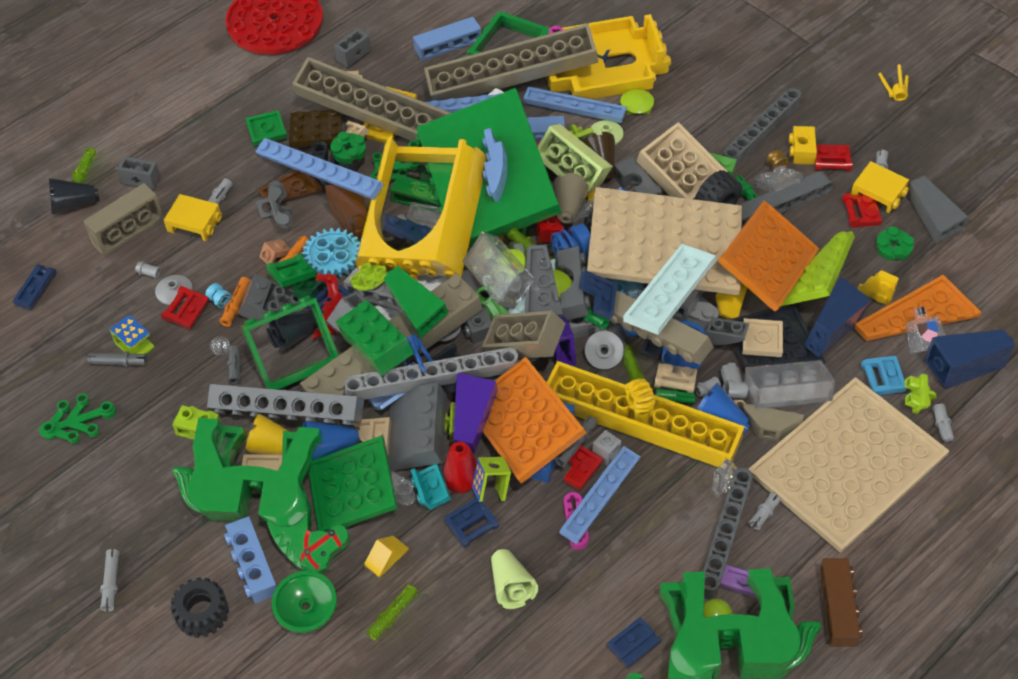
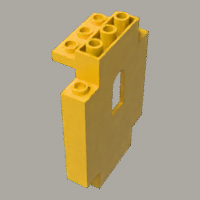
[546,14,671,99]

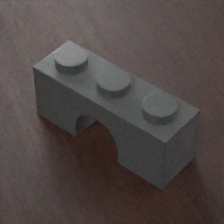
[614,157,662,195]

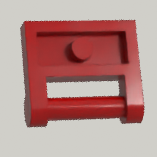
[814,144,852,171]
[842,193,882,228]
[161,286,209,330]

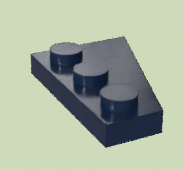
[380,213,432,245]

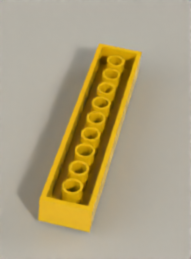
[546,361,745,471]

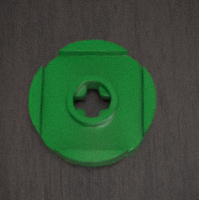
[331,132,366,164]
[876,226,914,261]

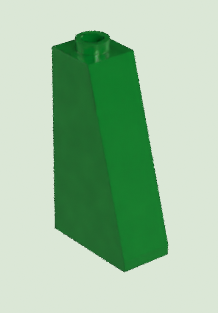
[384,266,448,339]

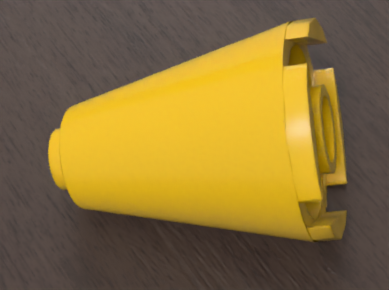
[245,414,288,455]

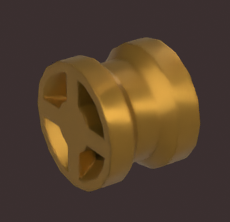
[766,149,789,172]

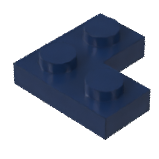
[579,270,617,320]

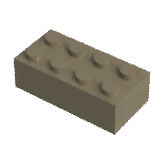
[83,183,164,256]
[481,310,566,359]

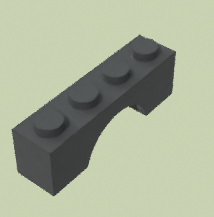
[557,246,591,320]

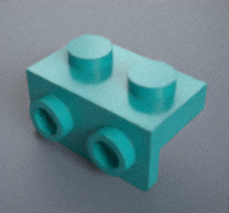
[411,464,452,510]

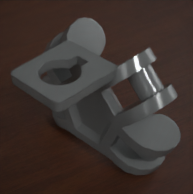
[256,181,293,229]

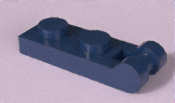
[13,264,56,310]

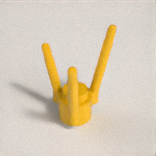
[878,64,909,101]

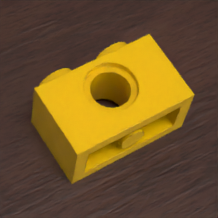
[789,126,817,164]

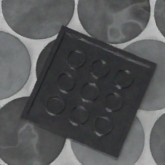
[730,304,825,386]

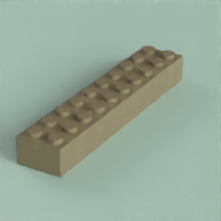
[424,23,598,101]
[292,57,451,145]
[300,273,482,413]

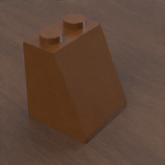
[325,185,367,238]

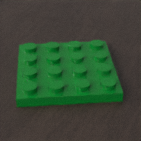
[308,435,398,532]

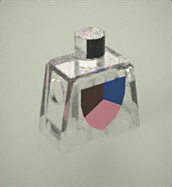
[906,307,947,355]

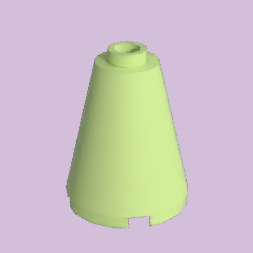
[491,549,538,609]

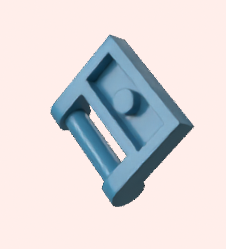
[861,356,907,396]

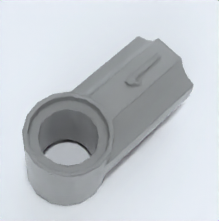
[721,363,748,400]

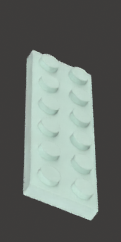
[623,244,716,335]

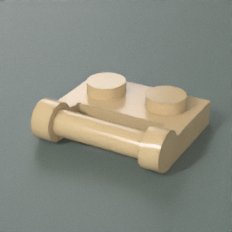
[654,363,697,394]

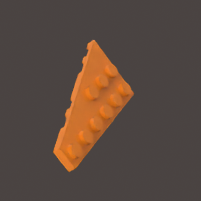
[854,275,982,341]

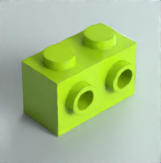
[172,405,221,440]

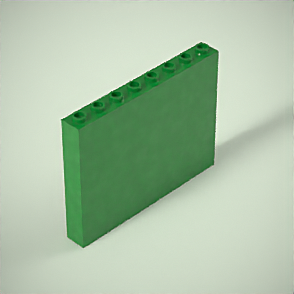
[416,88,562,249]

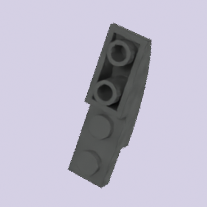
[674,317,749,345]

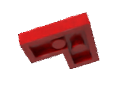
[564,446,603,491]

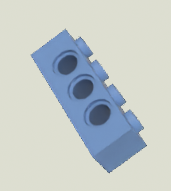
[224,516,276,604]

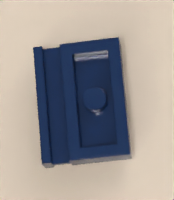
[607,617,662,669]

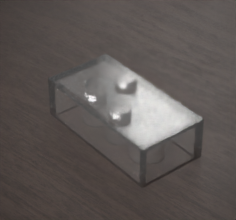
[462,231,535,310]
[744,360,835,409]

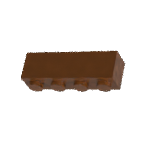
[820,558,863,647]

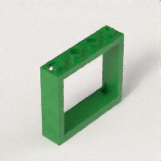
[467,11,550,56]
[240,295,339,390]

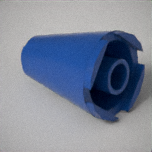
[696,383,750,434]
[303,421,359,461]

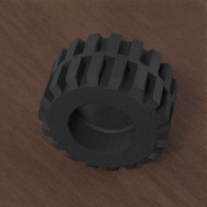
[695,170,743,205]
[170,577,229,638]

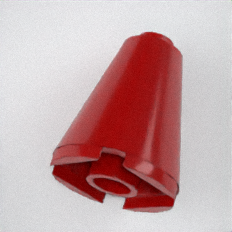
[442,442,477,494]

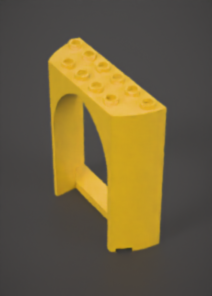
[356,137,488,278]

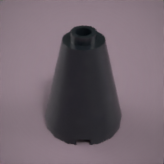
[49,178,99,214]
[266,310,318,352]

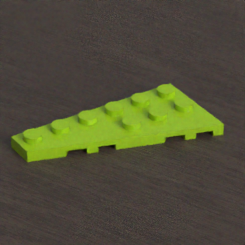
[781,231,855,306]

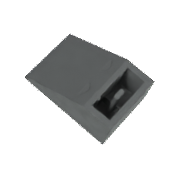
[238,274,302,323]

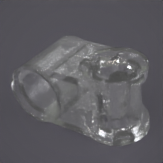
[391,471,416,506]

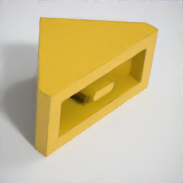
[364,536,409,578]

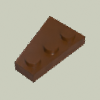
[258,170,323,205]

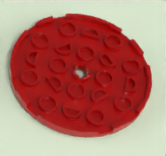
[226,0,323,55]

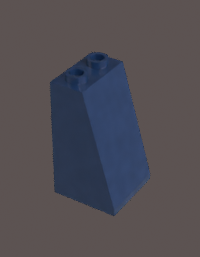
[804,277,871,357]
[924,330,1015,390]

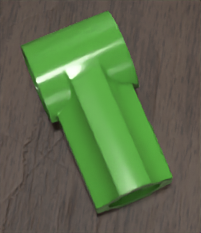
[476,285,509,320]

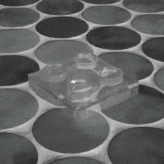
[753,166,803,193]

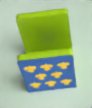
[109,315,155,354]
[472,457,511,502]

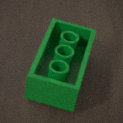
[335,300,414,376]

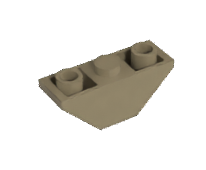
[743,404,804,441]

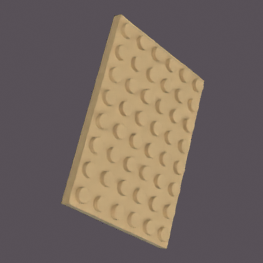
[587,187,742,295]
[749,377,949,553]

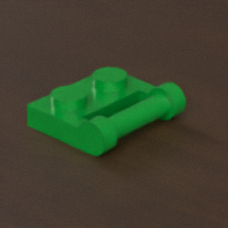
[266,253,315,288]

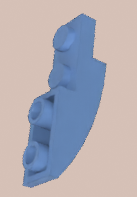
[482,128,507,202]

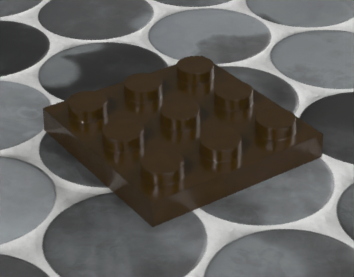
[289,109,342,148]

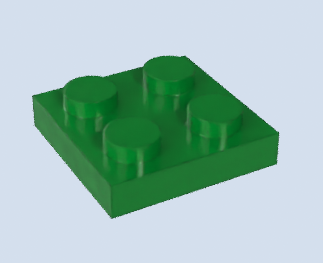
[245,110,287,146]

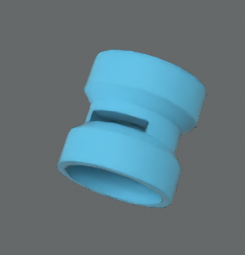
[205,283,232,308]

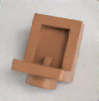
[260,239,291,264]

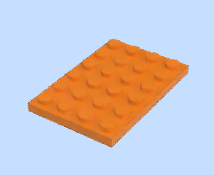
[717,200,820,311]
[483,357,587,484]

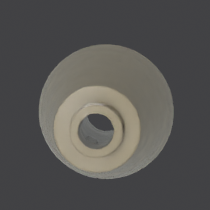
[553,173,589,223]

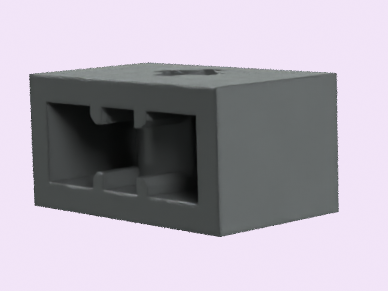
[334,28,371,68]
[117,156,161,189]

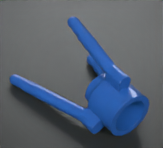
[404,334,433,378]

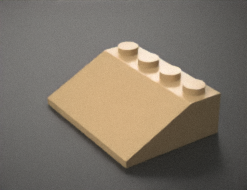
[636,122,728,200]

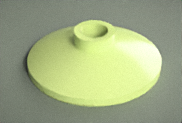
[591,120,623,145]

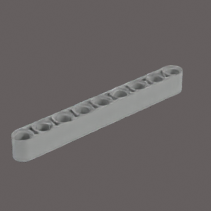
[345,348,518,399]

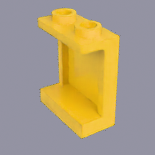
[851,161,909,213]
[164,194,222,241]

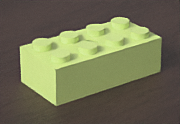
[538,124,613,197]

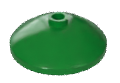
[272,571,337,633]

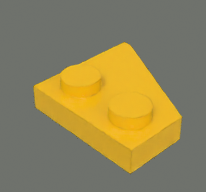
[857,270,899,306]

